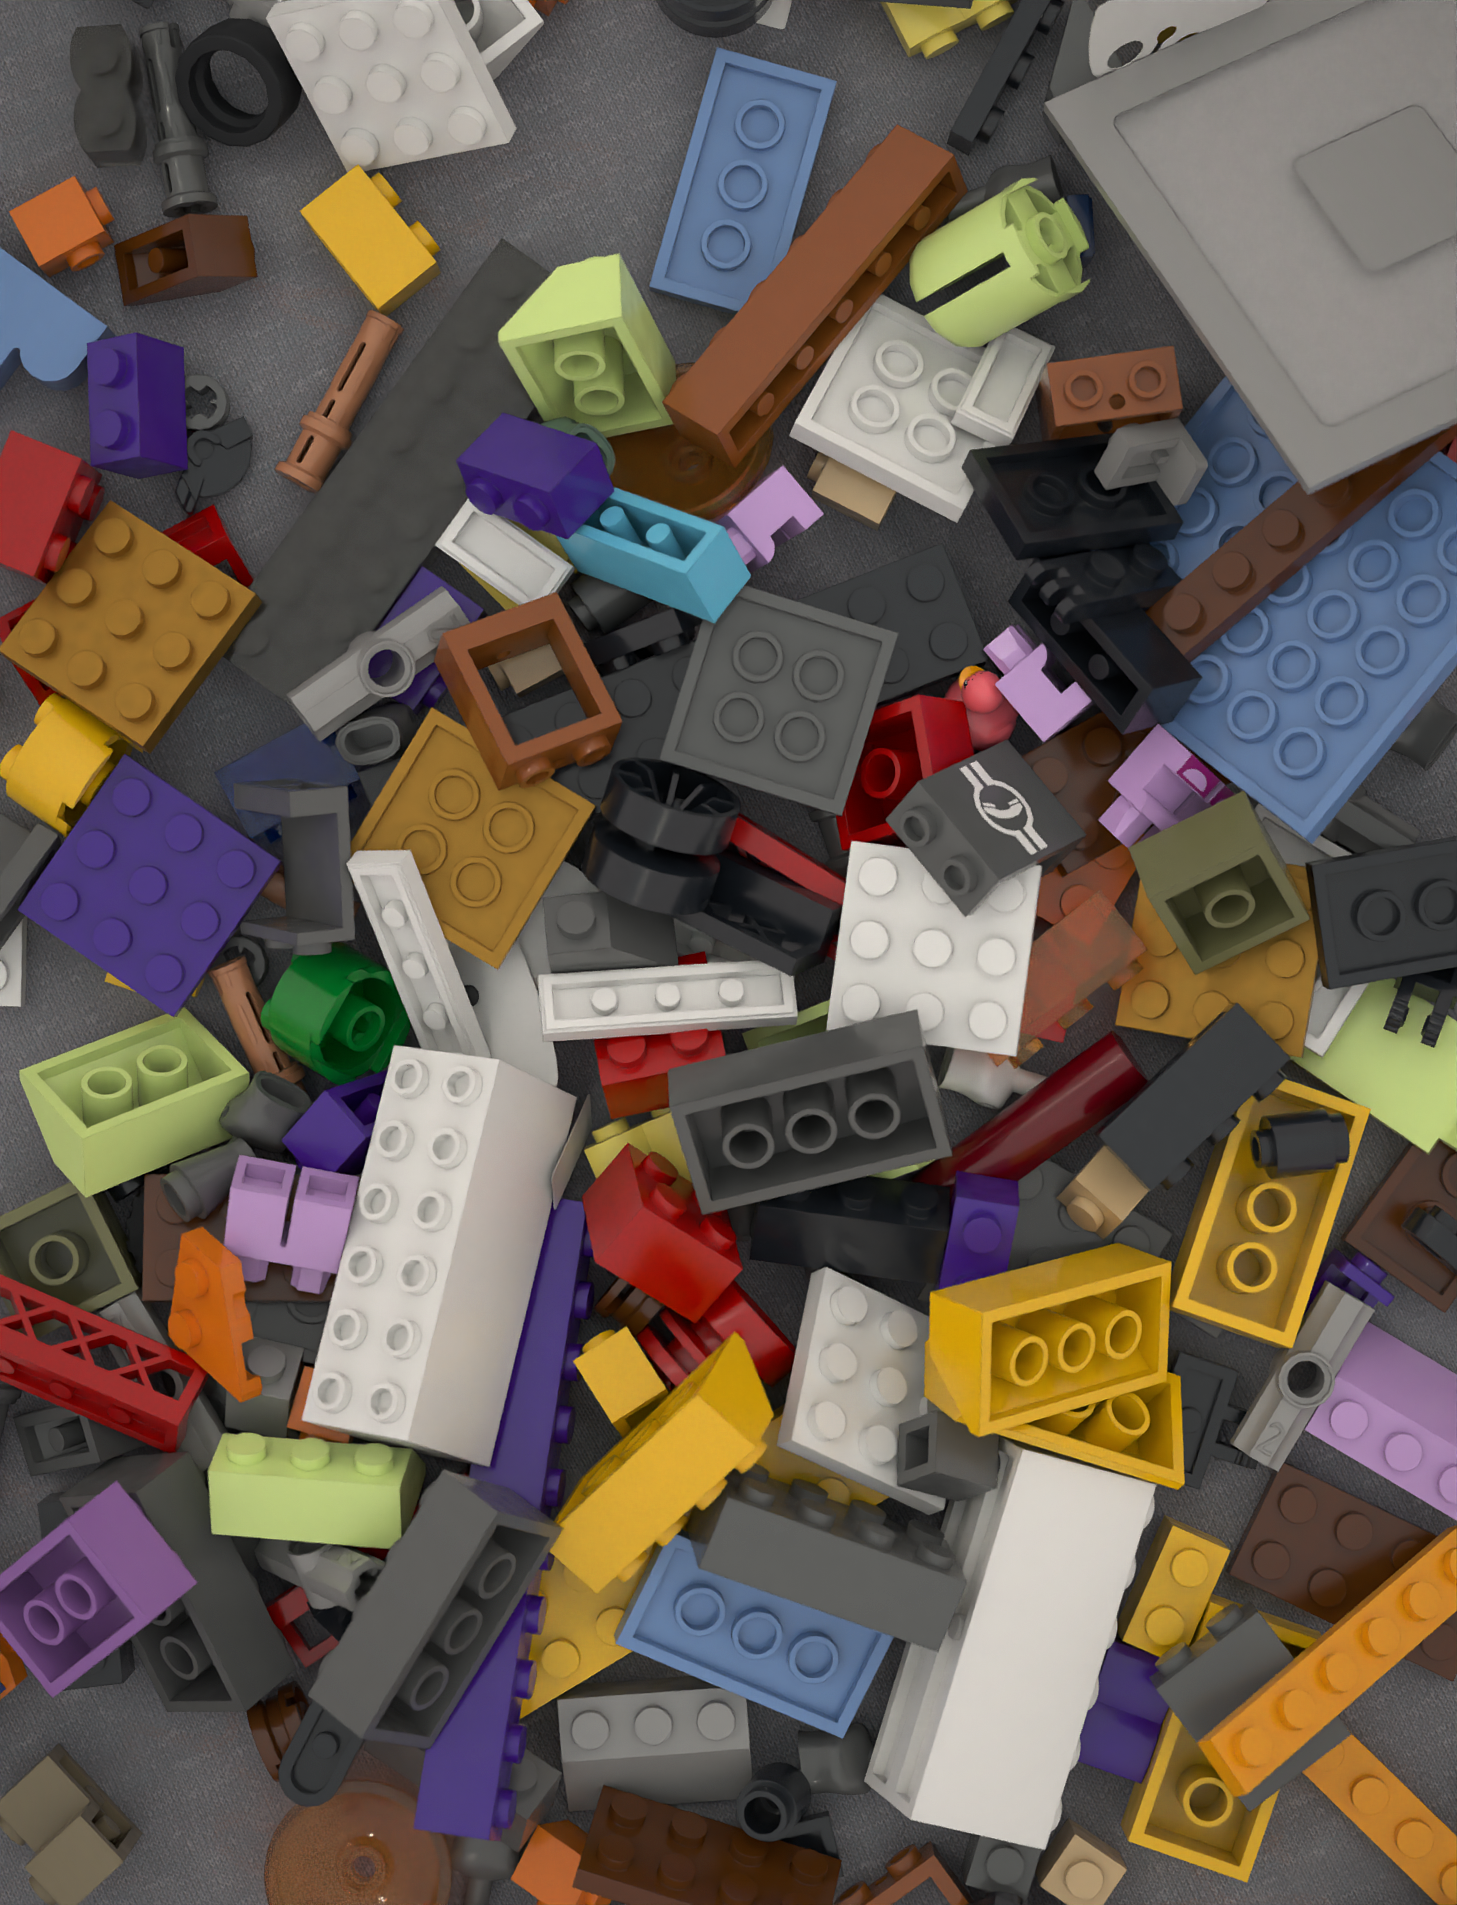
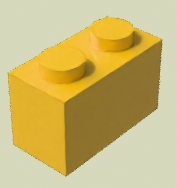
[300,164,441,317]
[573,1326,669,1438]
[1117,1515,1230,1657]

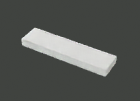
[346,850,491,1058]
[538,960,798,1042]

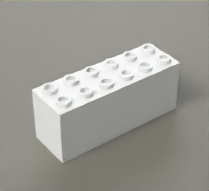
[302,1045,577,1467]
[864,1435,1156,1850]

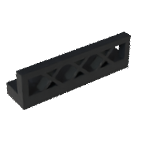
[579,849,843,976]

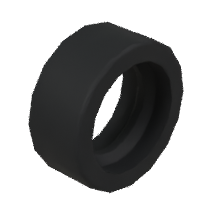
[175,18,302,147]

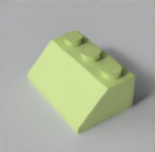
[498,254,676,438]
[19,1007,250,1198]
[208,1433,426,1549]

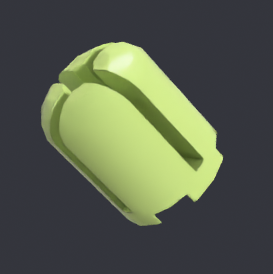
[909,178,1091,347]

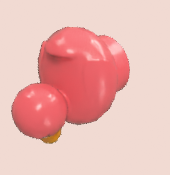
[944,666,1019,751]

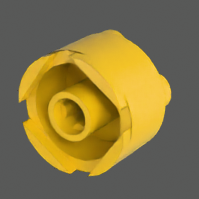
[0,693,143,838]

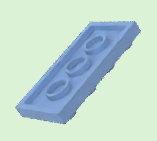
[649,47,837,315]
[614,1529,894,1739]

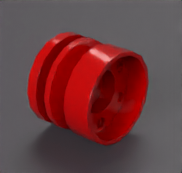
[636,1280,796,1391]

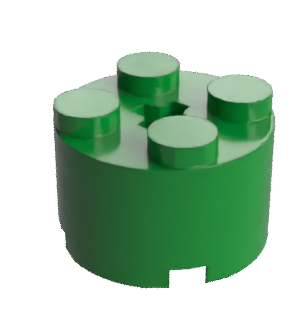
[260,942,411,1085]

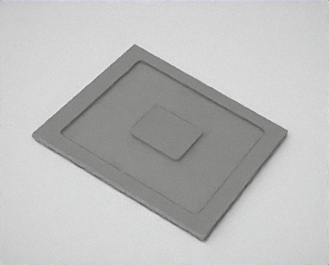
[1043,0,1457,495]

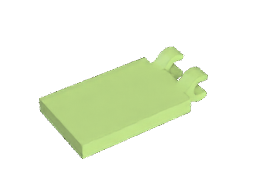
[1288,978,1457,1155]

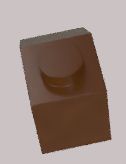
[114,214,258,306]

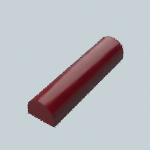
[911,1030,1149,1201]

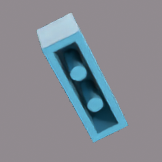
[556,487,751,623]

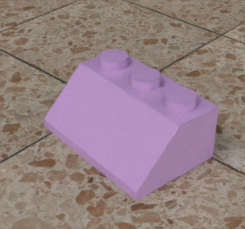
[1304,1322,1457,1521]

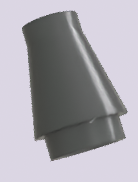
[160,1138,256,1222]

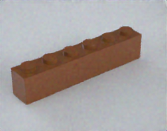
[662,124,968,468]

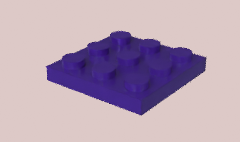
[17,754,283,1017]

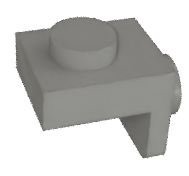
[1094,418,1208,506]

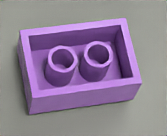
[0,1481,198,1698]

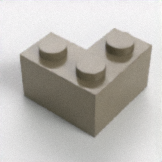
[0,1743,143,1905]

